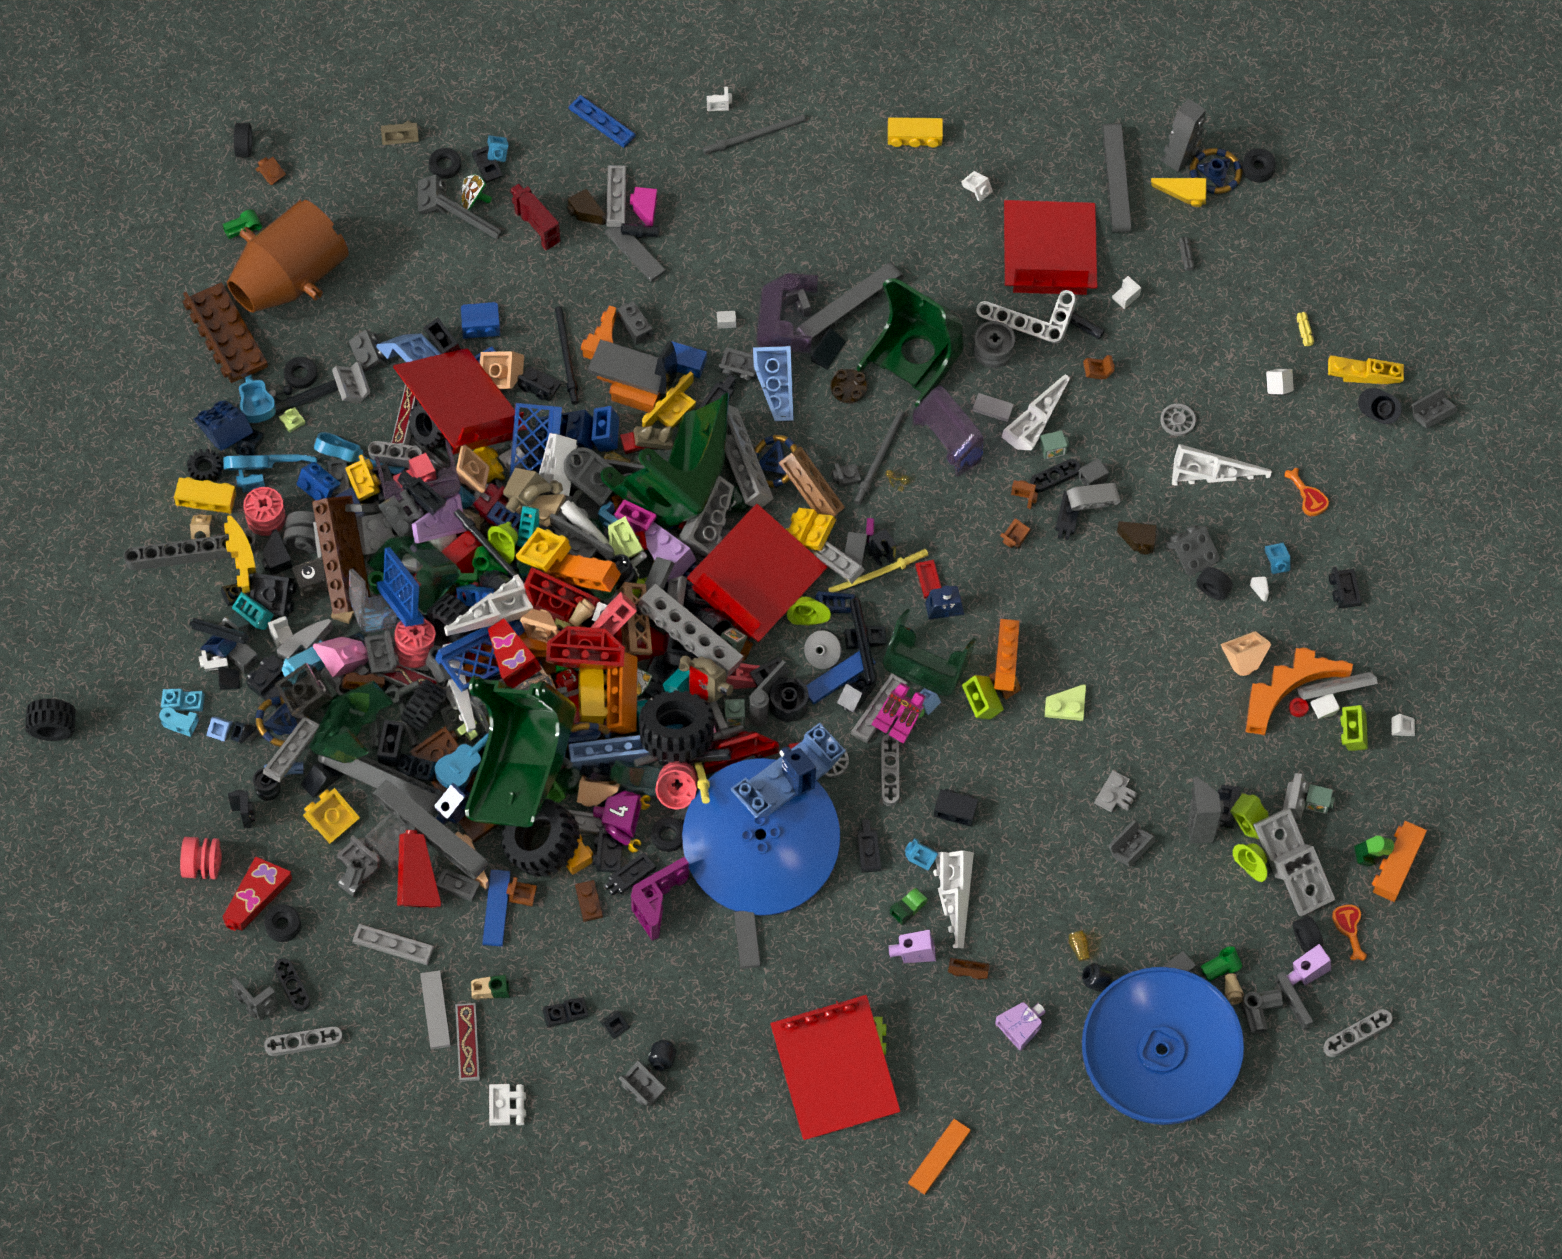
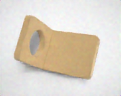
[190,515,212,539]

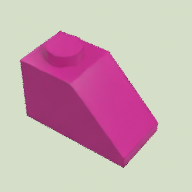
[630,187,657,226]
[614,500,657,533]

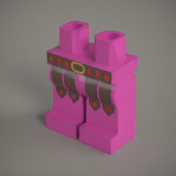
[871,683,926,743]

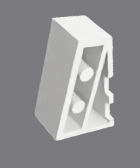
[539,433,577,496]

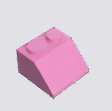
[313,637,368,677]

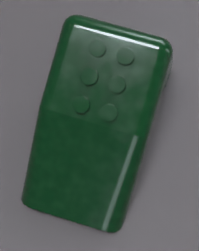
[857,278,964,409]
[601,393,729,530]
[465,676,576,827]

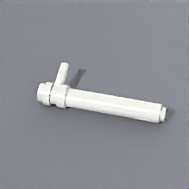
[560,500,647,576]

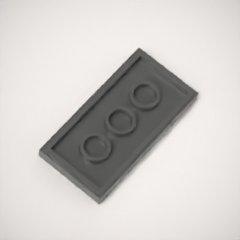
[588,339,661,395]

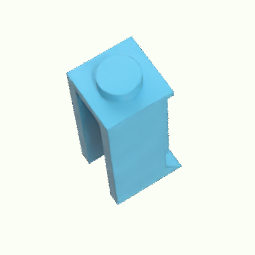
[282,640,325,684]

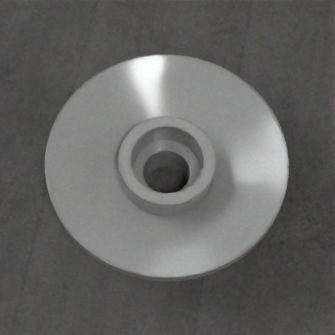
[804,630,841,669]

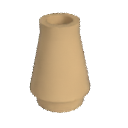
[569,598,596,627]
[1224,973,1244,1005]

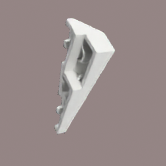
[1002,374,1070,450]
[1172,444,1271,485]
[444,574,533,636]
[434,643,476,732]
[933,851,974,948]

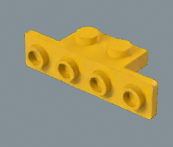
[642,372,696,429]

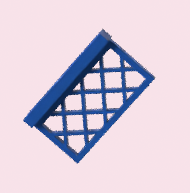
[509,403,562,478]
[377,547,424,627]
[435,626,500,692]

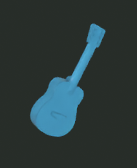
[239,375,276,423]
[314,432,405,474]
[223,454,317,470]
[435,732,489,789]

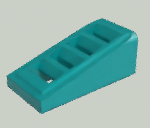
[517,506,540,547]
[232,592,274,630]

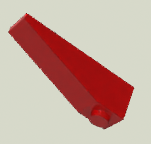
[413,531,484,593]

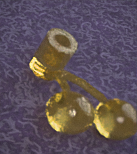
[885,470,910,491]

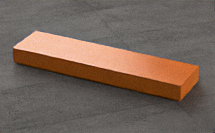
[908,1119,971,1195]

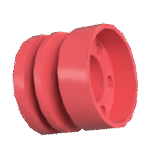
[243,487,286,536]
[393,619,436,668]
[655,761,698,809]
[180,837,222,879]

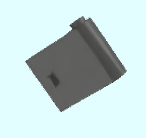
[749,660,786,727]

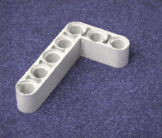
[976,290,1077,343]

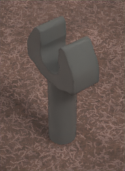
[385,680,420,705]

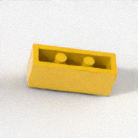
[888,117,943,148]
[174,477,236,514]
[578,668,608,724]

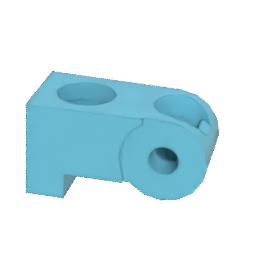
[159,707,199,737]

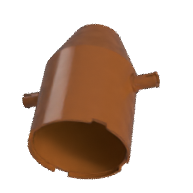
[227,200,349,313]

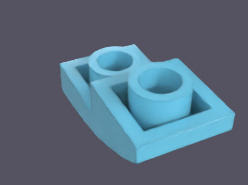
[161,689,205,712]

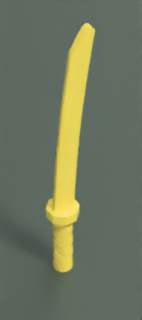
[828,549,928,592]
[694,762,710,804]

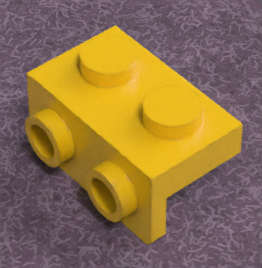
[473,446,505,484]
[345,455,380,502]

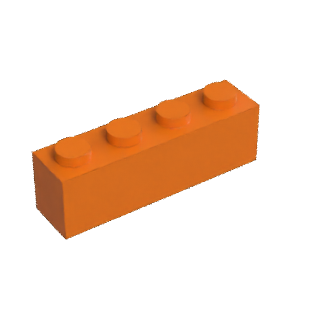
[544,553,621,592]
[994,619,1019,691]
[607,652,637,735]
[1372,821,1427,902]

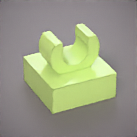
[279,407,305,433]
[454,720,478,741]

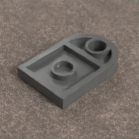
[564,447,612,506]

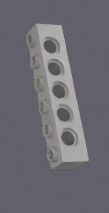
[725,405,773,507]
[638,584,743,679]

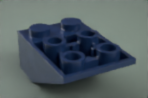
[194,400,253,451]
[534,410,593,451]

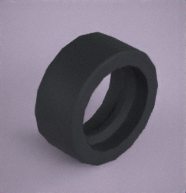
[234,123,253,157]

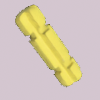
[1296,312,1314,346]

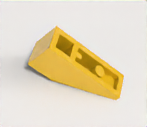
[1151,178,1207,207]

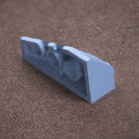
[753,346,793,421]

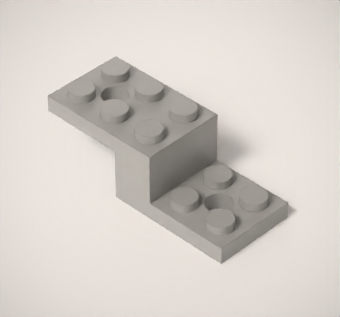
[313,508,415,560]
[1253,808,1335,916]

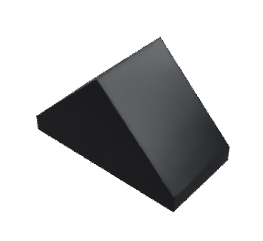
[301,763,344,798]

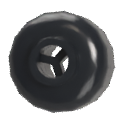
[1082,963,1112,992]
[648,1040,677,1071]

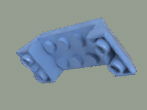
[376,333,441,362]
[731,723,846,818]

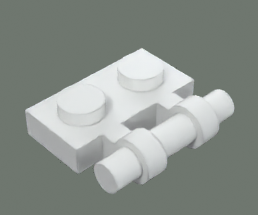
[489,1084,526,1126]

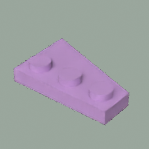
[412,494,466,543]

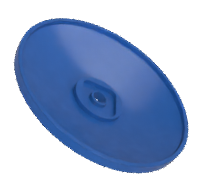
[682,758,840,916]
[1082,967,1244,1125]

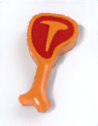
[1285,468,1329,516]
[1332,905,1367,961]

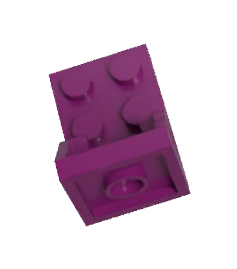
[631,856,689,941]

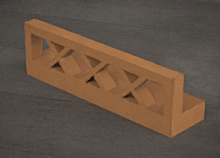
[778,446,845,516]
[618,582,652,656]

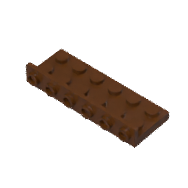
[182,282,268,383]
[312,495,373,615]
[410,727,500,843]

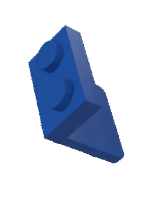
[461,302,500,339]

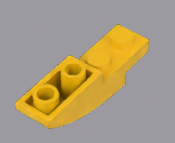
[1328,356,1404,384]
[224,516,256,593]

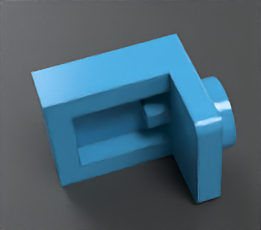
[598,501,618,528]

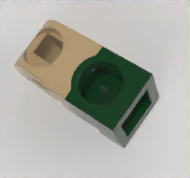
[471,974,510,1000]

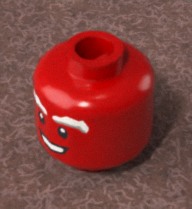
[554,668,579,692]

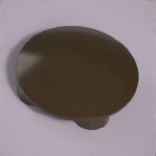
[830,369,868,403]

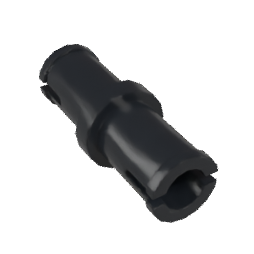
[621,223,659,238]

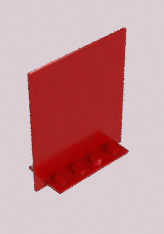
[1004,200,1097,295]
[393,348,527,455]
[687,504,827,642]
[770,995,900,1140]

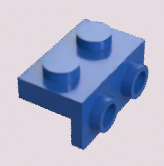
[296,462,341,500]

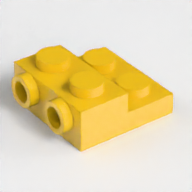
[786,508,836,551]
[516,528,571,572]
[303,788,360,844]

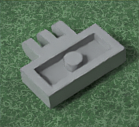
[1094,770,1137,812]

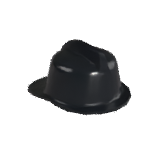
[1358,388,1402,424]

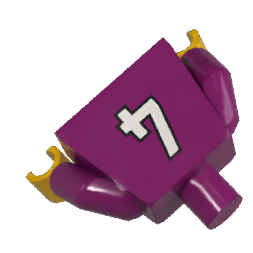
[593,791,651,853]

